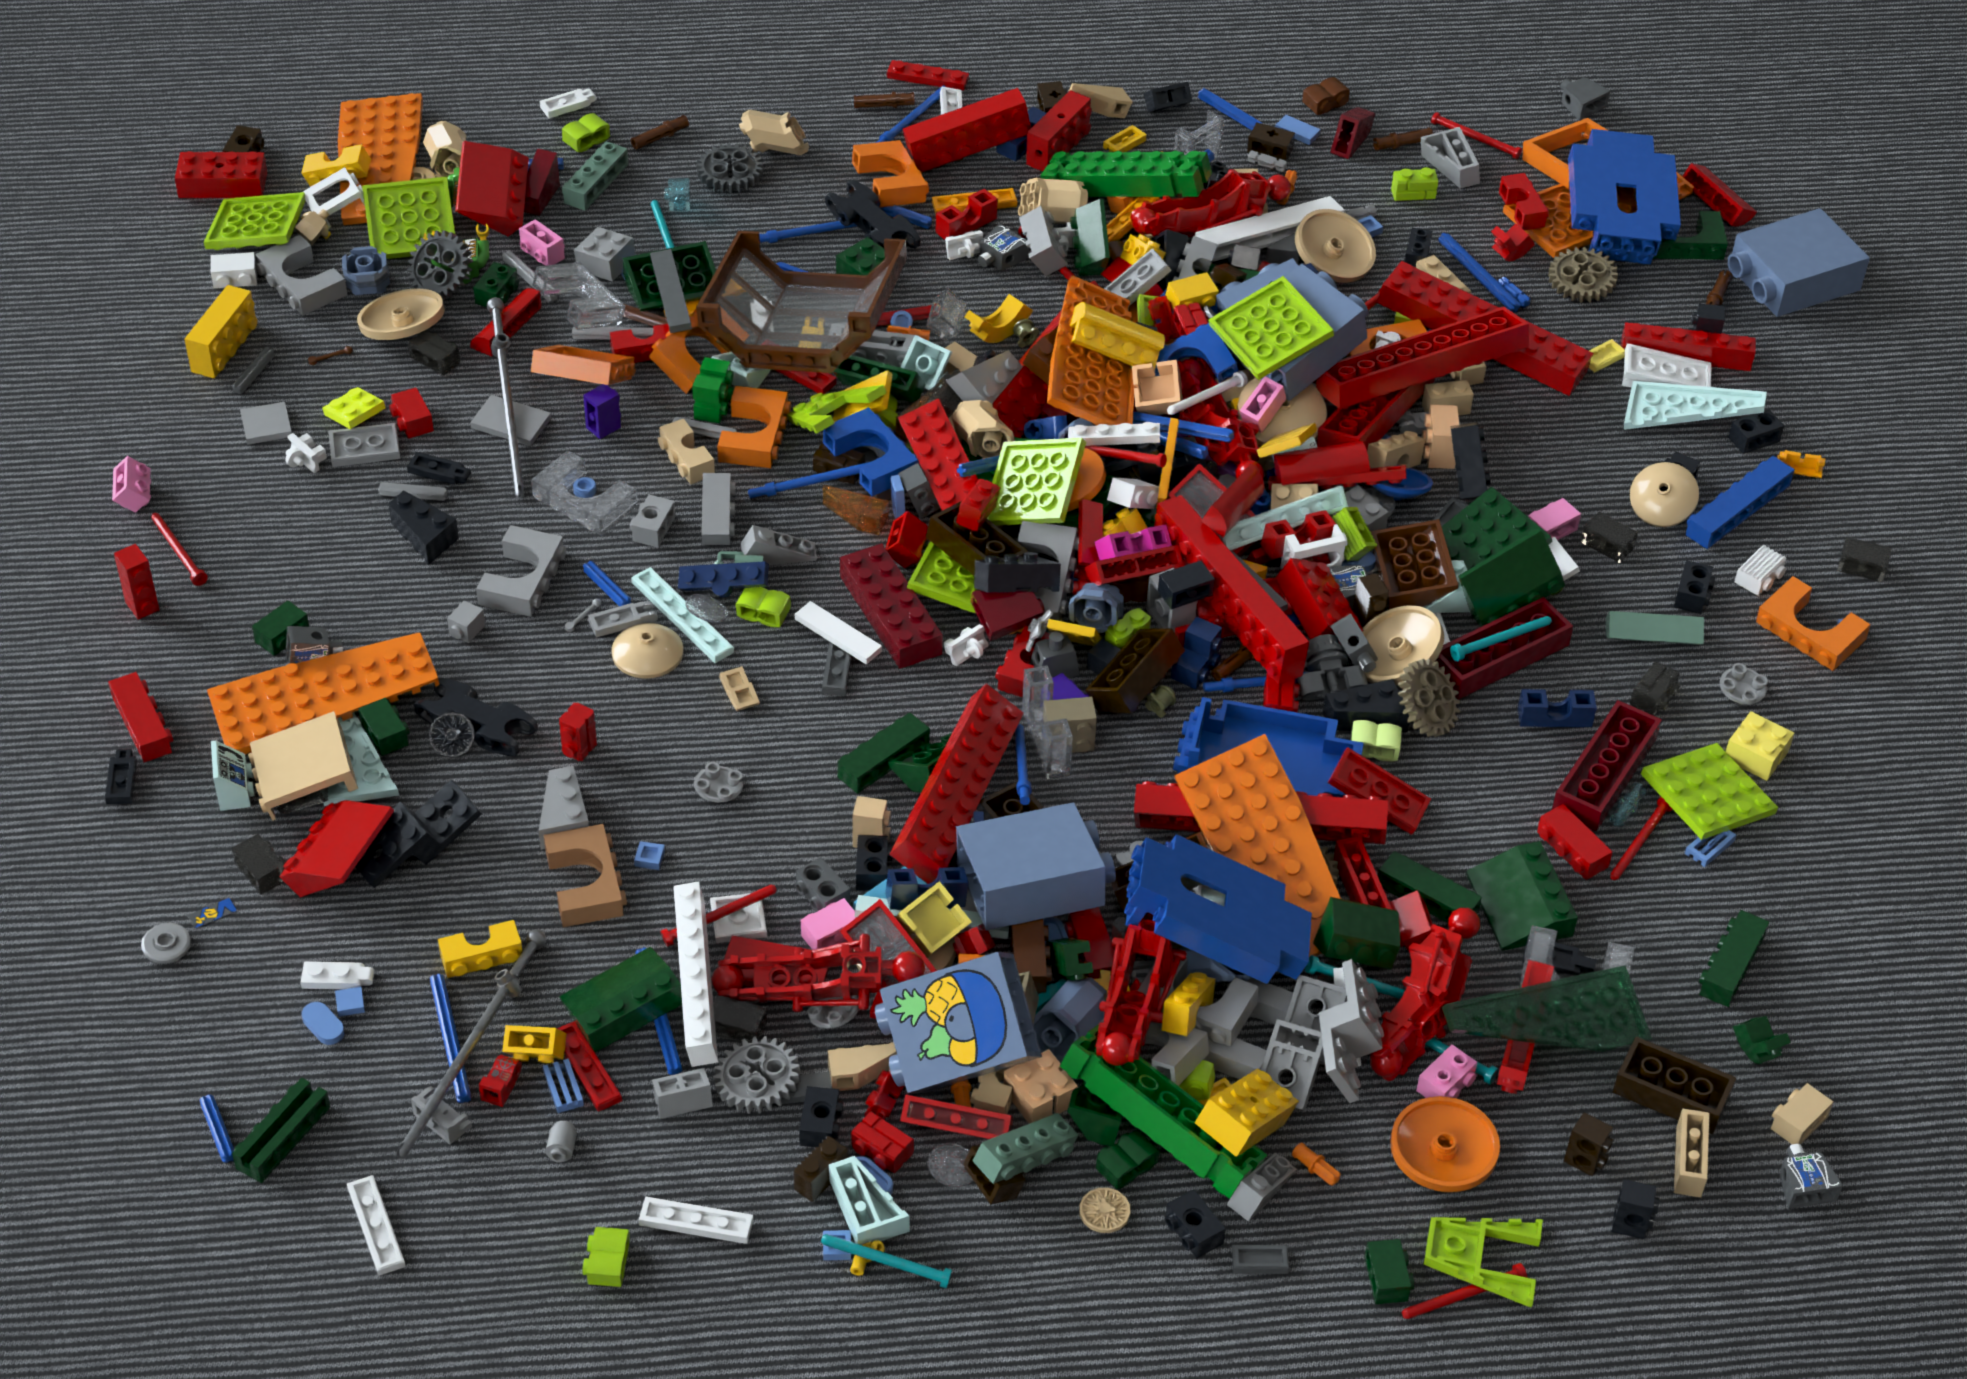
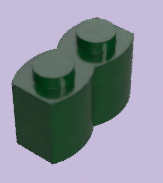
[1096,1130,1159,1190]

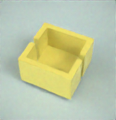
[1725,711,1794,781]
[895,881,972,958]

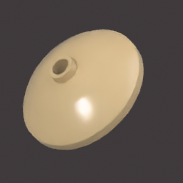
[1630,462,1699,527]
[612,623,683,678]

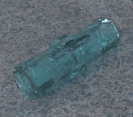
[1609,783,1646,827]

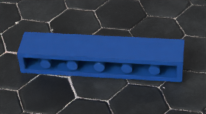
[1686,456,1795,549]

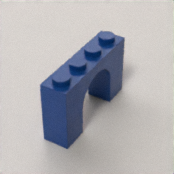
[1155,323,1239,415]
[823,407,919,496]

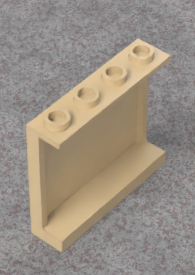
[248,711,358,821]

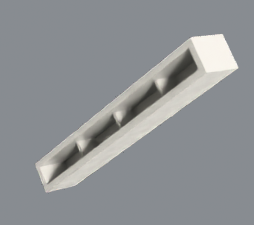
[1195,196,1345,262]
[674,882,718,1067]

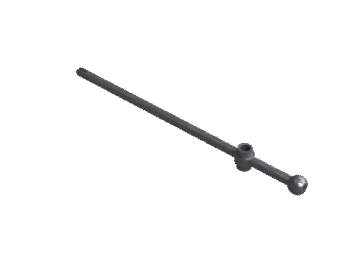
[487,297,524,499]
[396,929,546,1159]

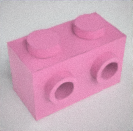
[519,219,565,268]
[112,456,151,513]
[1416,1045,1477,1099]

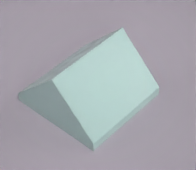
[711,352,771,388]

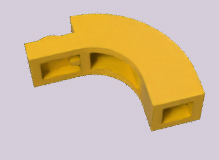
[964,294,1033,343]

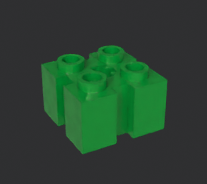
[692,357,734,424]

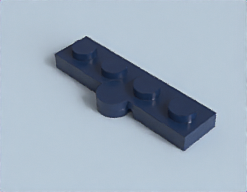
[678,561,769,598]

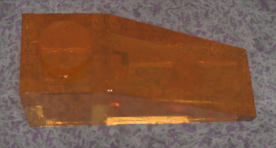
[822,485,889,535]

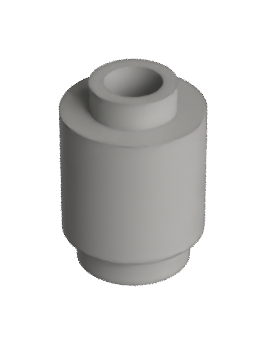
[545,1121,577,1163]

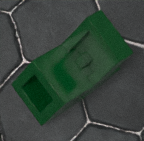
[1732,1015,1791,1064]

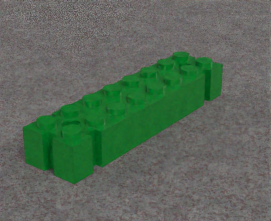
[1040,151,1212,197]
[1060,1024,1268,1199]

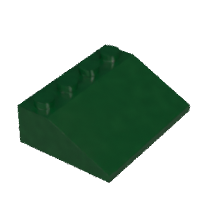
[623,241,724,312]
[1458,528,1565,627]
[1466,841,1578,951]
[559,947,682,1052]

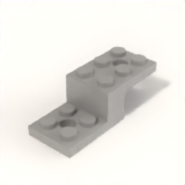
[1319,959,1384,1103]
[1261,975,1347,1111]

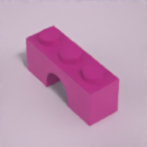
[1095,525,1172,560]

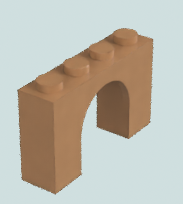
[544,824,627,927]

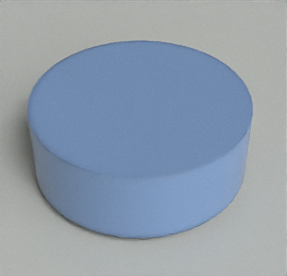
[890,310,913,328]
[573,477,596,499]

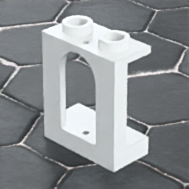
[303,167,365,228]
[1280,524,1347,569]

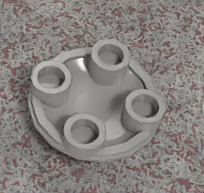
[1720,663,1768,705]
[694,762,743,803]
[807,995,859,1028]

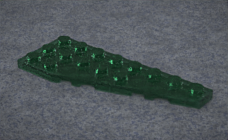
[1442,965,1652,1052]

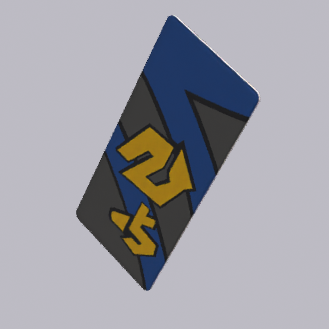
[188,898,236,928]

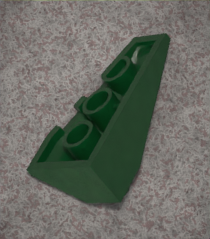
[888,733,952,793]
[1067,1080,1122,1146]

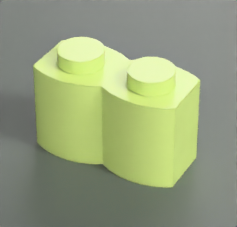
[1351,720,1402,762]

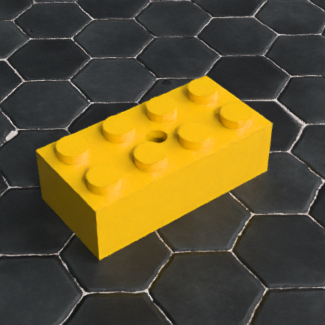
[185,285,257,379]
[1195,1068,1299,1157]

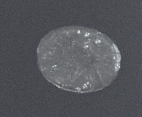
[685,594,728,623]
[928,1143,973,1187]

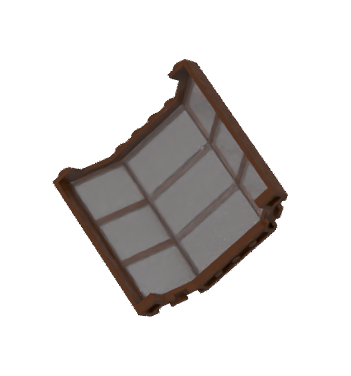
[696,231,907,373]

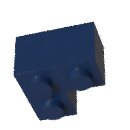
[1171,617,1223,689]

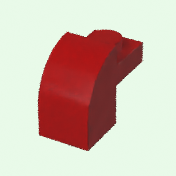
[1491,223,1535,261]

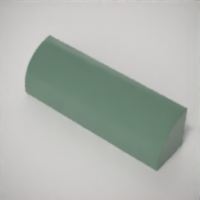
[1606,611,1704,645]

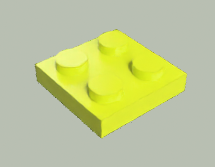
[322,387,386,429]

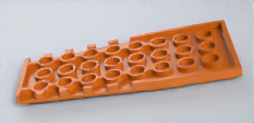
[338,93,423,225]
[1503,172,1694,258]
[1047,275,1135,425]
[207,633,440,754]
[1174,734,1341,956]

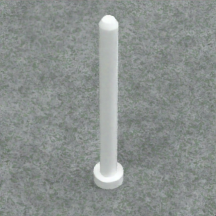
[1167,371,1248,415]

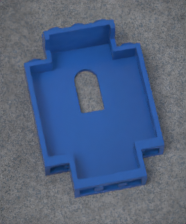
[1568,129,1681,265]
[1173,697,1364,797]
[1124,834,1312,984]

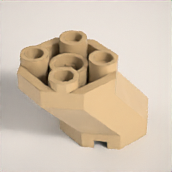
[739,110,809,155]
[423,121,467,178]
[1018,178,1088,224]
[952,400,1015,459]

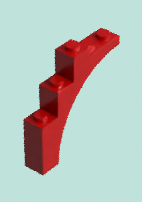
[1497,960,1554,1094]

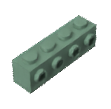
[562,141,628,211]
[973,1113,1078,1184]

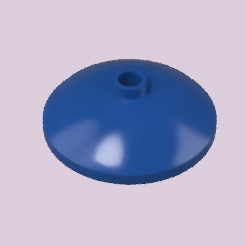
[1371,465,1433,500]

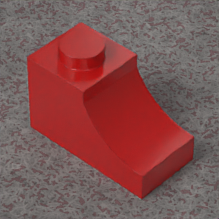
[953,923,996,957]

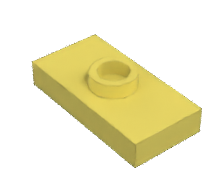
[1589,339,1625,373]

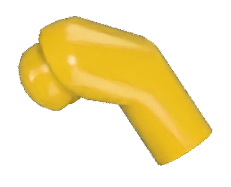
[850,1240,885,1276]

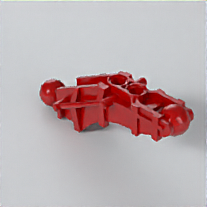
[1130,169,1291,237]
[1177,359,1264,479]
[1370,908,1480,1081]
[1095,912,1187,1066]
[711,934,925,1012]

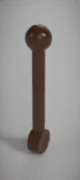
[308,346,353,365]

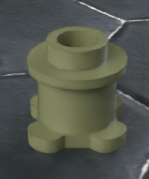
[1013,319,1039,348]
[1145,685,1176,718]

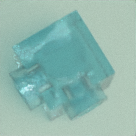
[664,178,690,211]

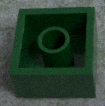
[836,237,885,288]

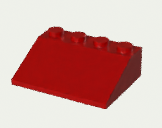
[455,141,529,237]
[279,800,394,897]

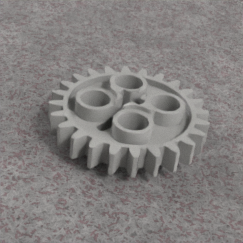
[713,1036,801,1114]

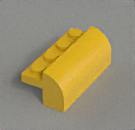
[1070,302,1165,371]

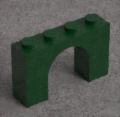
[1653,211,1728,260]

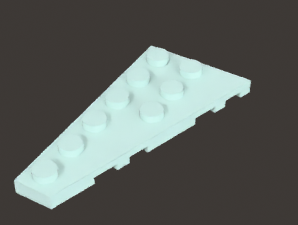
[1624,381,1767,430]
[322,712,399,807]

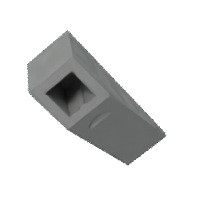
[741,525,817,565]
[1227,1153,1297,1221]

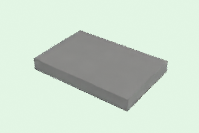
[1104,249,1172,307]
[470,395,551,446]
[328,423,401,467]

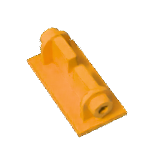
[1777,450,1825,478]

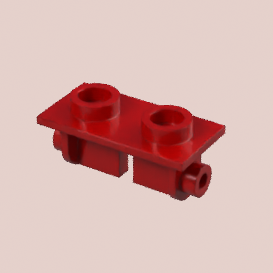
[1147,295,1180,342]
[864,1069,904,1119]

